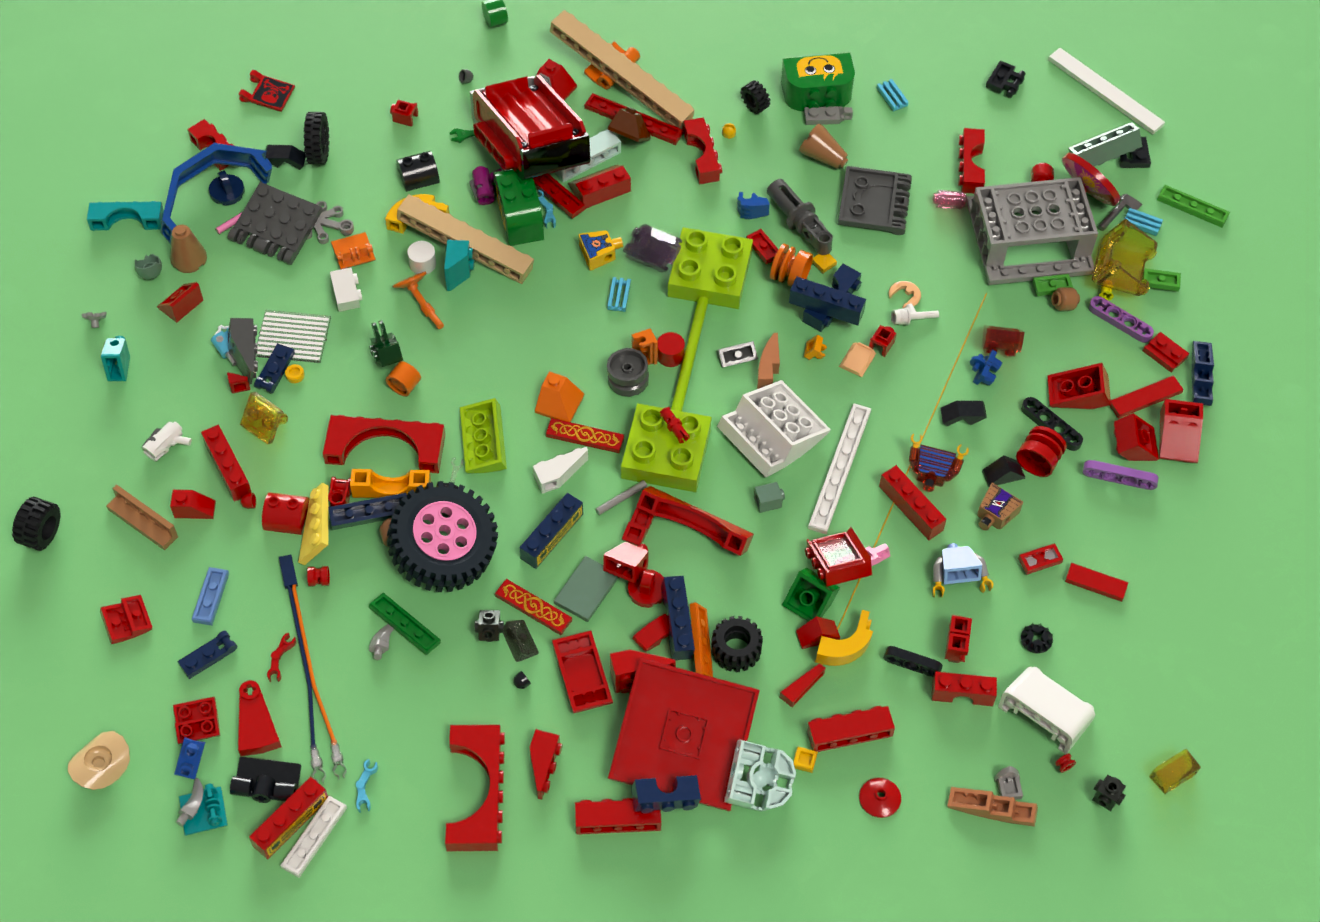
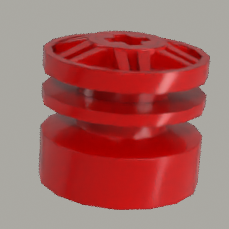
[1016,426,1067,477]

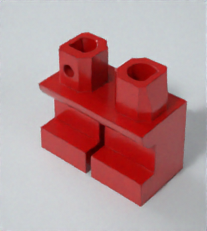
[945,615,972,663]

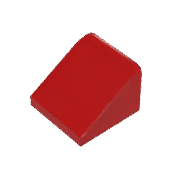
[227,372,251,393]

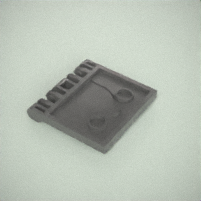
[838,166,912,235]
[228,182,323,265]

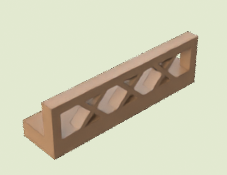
[106,485,178,550]

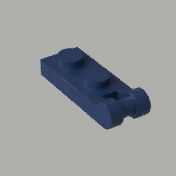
[254,343,295,393]
[177,631,238,679]

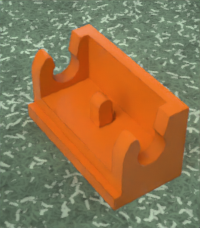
[632,328,658,365]

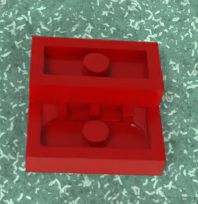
[100,595,153,645]

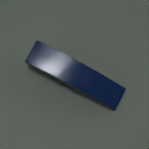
[1191,341,1214,406]

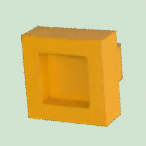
[804,335,827,360]

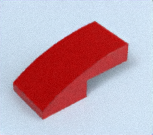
[622,507,655,546]
[632,614,669,652]

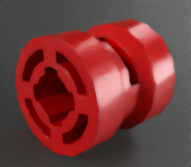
[307,566,330,587]

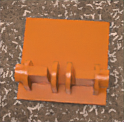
[331,232,376,269]

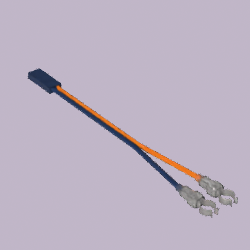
[279,554,347,784]

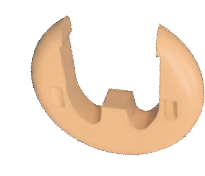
[889,281,921,308]

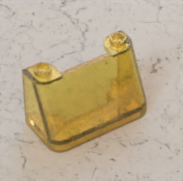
[1092,219,1158,296]

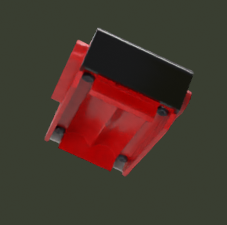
[470,75,590,180]

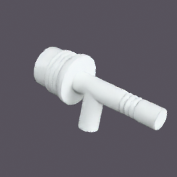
[891,303,939,326]

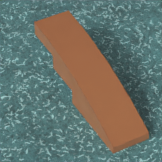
[948,787,1038,827]

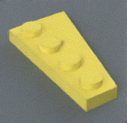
[298,483,329,566]

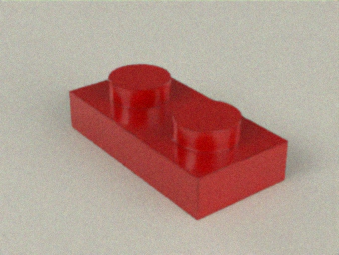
[746,229,779,264]

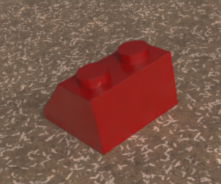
[1114,413,1159,461]

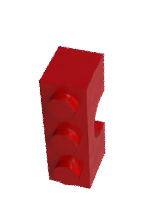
[187,119,234,171]
[932,672,997,706]

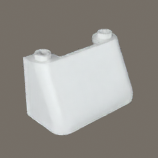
[998,667,1096,754]

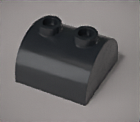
[396,151,440,192]

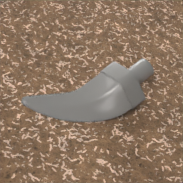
[369,624,394,660]
[176,778,203,827]

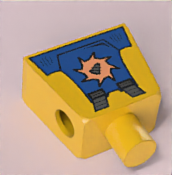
[578,230,623,271]

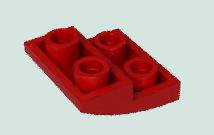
[173,697,220,744]

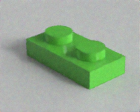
[1142,268,1181,292]
[1033,274,1073,296]

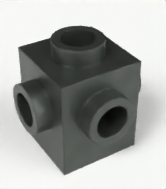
[475,610,504,642]
[1093,775,1126,812]

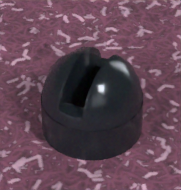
[513,671,531,689]

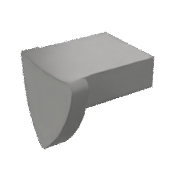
[994,766,1023,800]

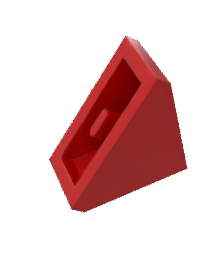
[796,616,840,649]

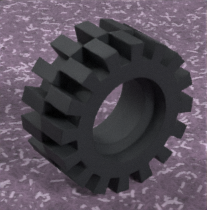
[740,80,771,114]

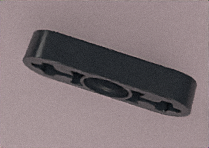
[883,646,943,677]

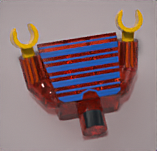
[909,434,969,492]

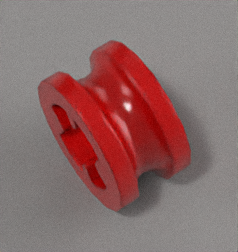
[1055,753,1076,773]

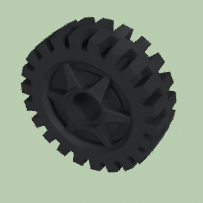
[304,112,330,164]

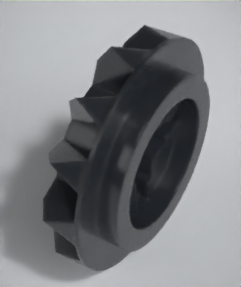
[1021,623,1053,653]

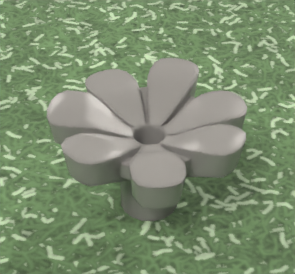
[82,312,107,328]

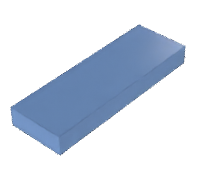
[192,567,229,626]

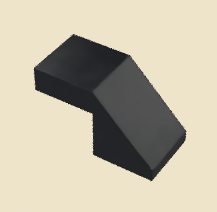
[265,145,306,170]
[940,401,987,426]

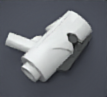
[142,422,192,461]

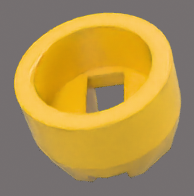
[722,123,736,139]

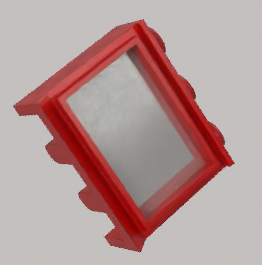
[805,527,872,586]

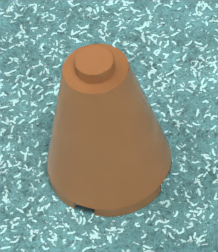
[799,123,848,169]
[170,225,207,273]

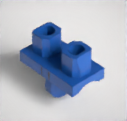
[970,349,1003,386]
[174,737,205,780]

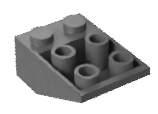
[228,318,258,384]

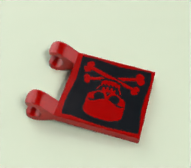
[239,70,295,112]

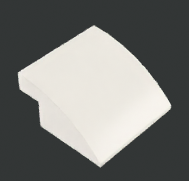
[717,380,831,477]

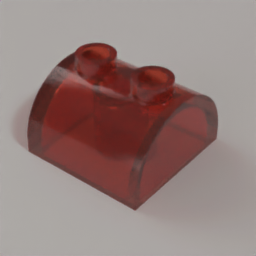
[982,325,1024,356]

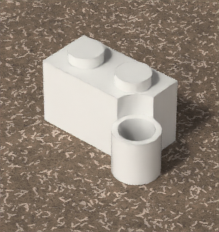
[330,267,363,312]

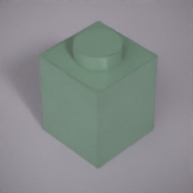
[754,482,785,513]

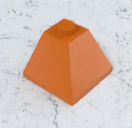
[535,371,584,422]

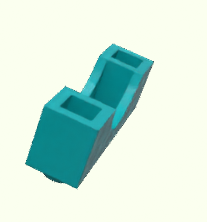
[87,201,164,231]

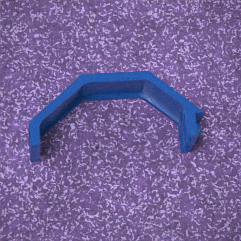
[161,143,272,244]

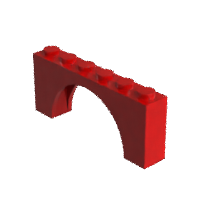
[323,415,446,473]
[445,725,505,851]

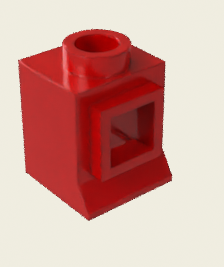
[390,100,419,127]
[869,325,897,357]

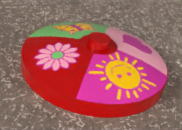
[1062,153,1121,206]

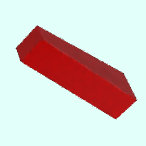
[779,663,826,707]

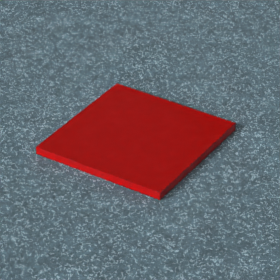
[608,658,760,812]

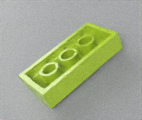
[460,398,507,473]

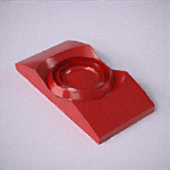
[552,631,613,714]

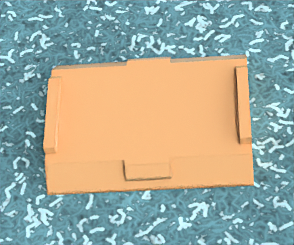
[839,342,876,377]

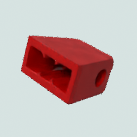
[603,542,649,583]

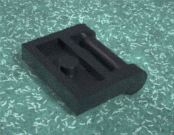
[1119,137,1151,168]

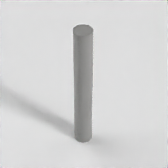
[595,480,647,515]

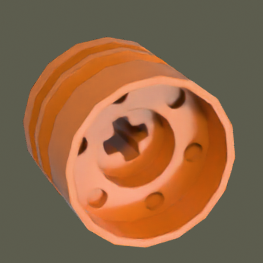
[770,243,813,287]

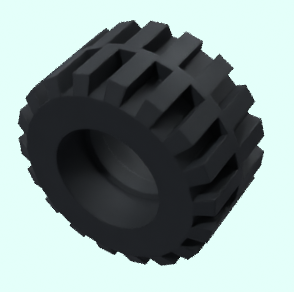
[12,497,61,551]
[711,616,763,672]

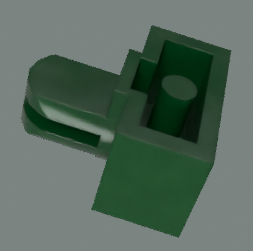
[369,320,403,367]

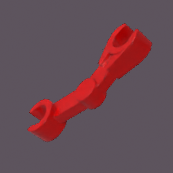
[267,633,296,682]

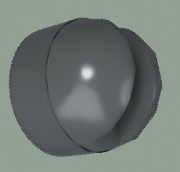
[459,69,474,83]

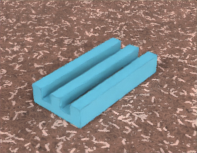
[877,79,909,111]
[1123,208,1163,236]
[607,277,631,312]

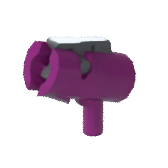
[469,166,502,205]

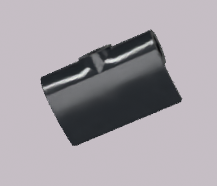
[230,757,301,803]

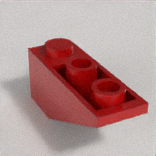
[529,729,563,800]

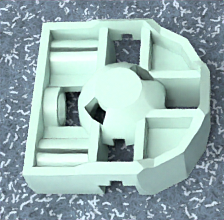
[724,739,796,812]

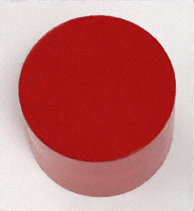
[657,332,685,367]

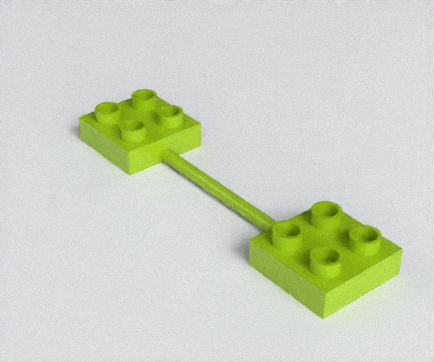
[621,227,753,492]

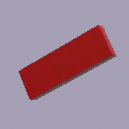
[1065,563,1129,602]

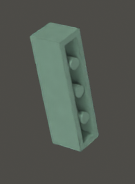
[1068,122,1142,166]

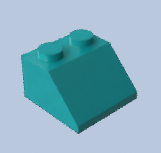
[444,240,474,291]

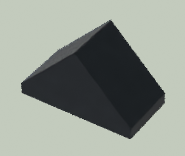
[982,455,1025,487]

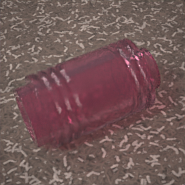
[933,190,967,209]

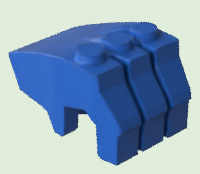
[737,192,770,219]

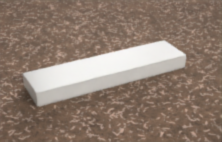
[280,796,347,878]

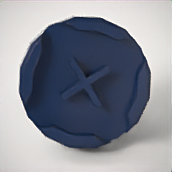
[209,171,245,206]

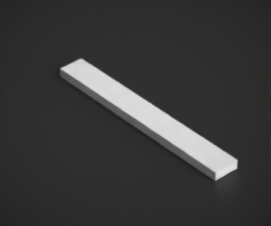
[1048,48,1165,135]
[808,403,871,535]

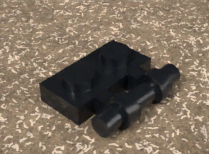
[986,60,1026,98]

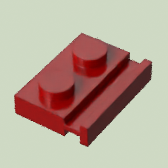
[1143,332,1190,373]

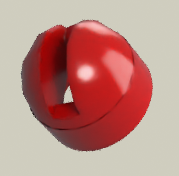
[241,493,256,509]

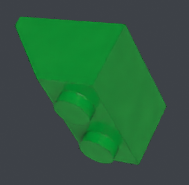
[782,568,840,622]

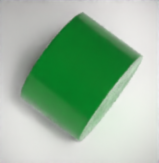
[482,0,508,28]

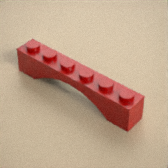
[636,486,754,556]

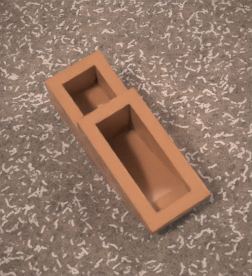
[757,333,780,389]

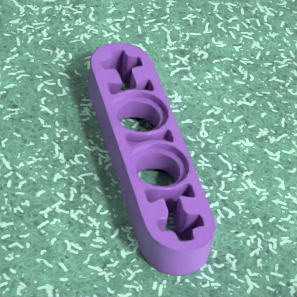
[1089,296,1154,343]
[1083,460,1159,490]

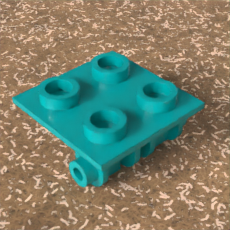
[179,784,228,836]

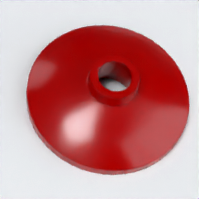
[859,778,901,818]

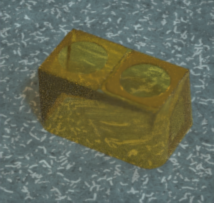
[1149,749,1201,794]

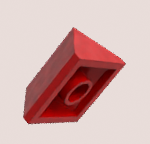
[157,282,203,323]

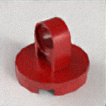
[628,569,664,608]

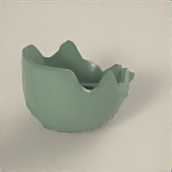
[135,254,162,280]

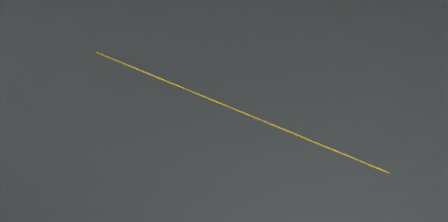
[821,293,987,665]

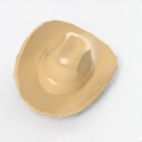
[68,731,130,790]

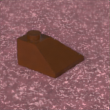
[607,107,651,142]

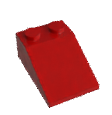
[1048,363,1111,409]

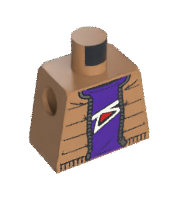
[977,483,1023,531]

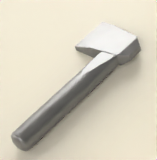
[1099,194,1142,231]

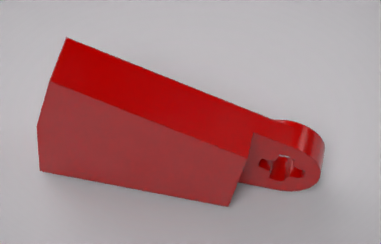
[238,680,282,756]

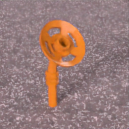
[393,271,444,329]

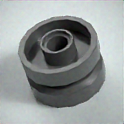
[607,348,649,397]

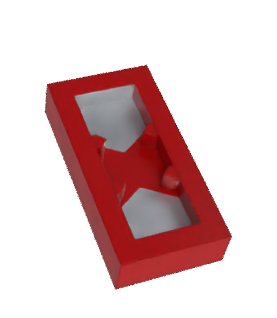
[1018,543,1063,575]

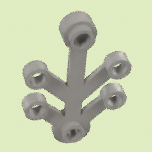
[307,201,354,244]

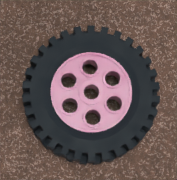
[387,481,498,592]

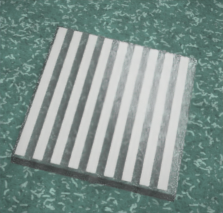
[256,310,331,363]

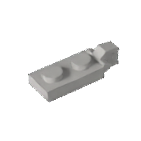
[804,106,853,125]

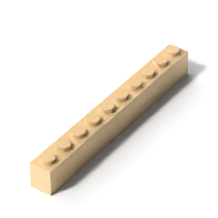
[550,10,695,129]

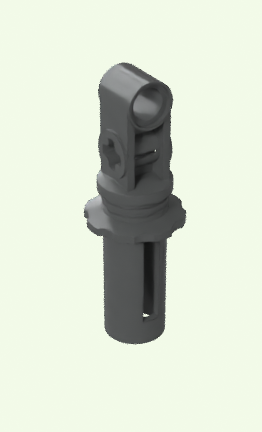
[767,179,833,255]

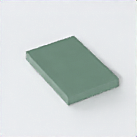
[554,556,619,622]

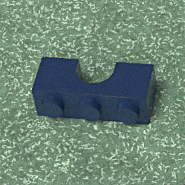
[631,775,701,813]

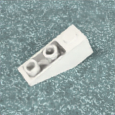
[533,447,588,494]

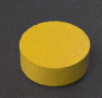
[285,364,305,383]

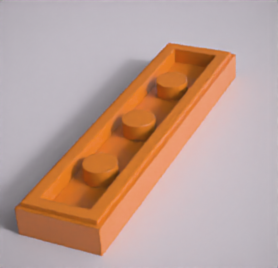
[690,602,713,677]

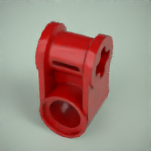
[328,477,352,507]

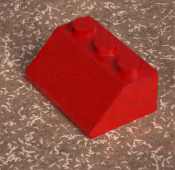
[568,165,631,209]

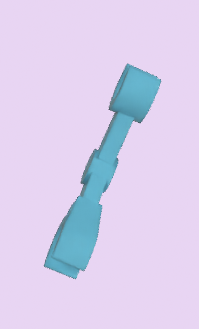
[538,190,556,229]
[356,759,378,813]

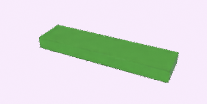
[1157,185,1230,228]

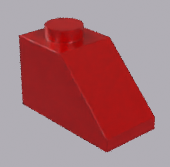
[170,490,216,519]

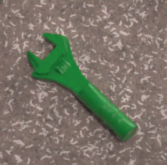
[449,128,475,143]

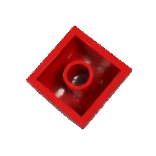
[262,492,309,535]

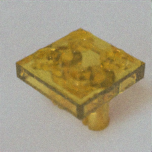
[240,392,288,444]

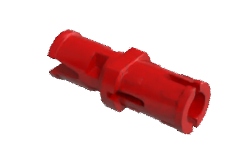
[660,407,690,443]

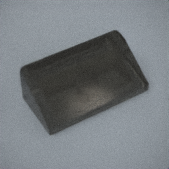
[503,620,539,662]

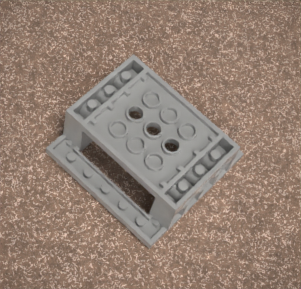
[966,177,1098,285]

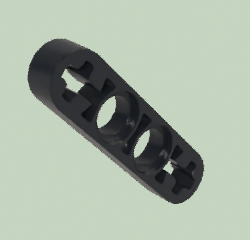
[1021,397,1083,451]

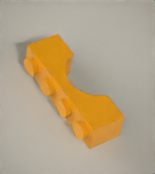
[350,469,431,498]

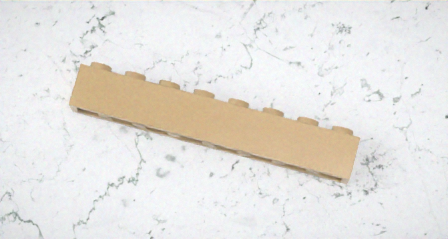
[397,194,534,284]

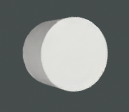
[407,241,436,275]

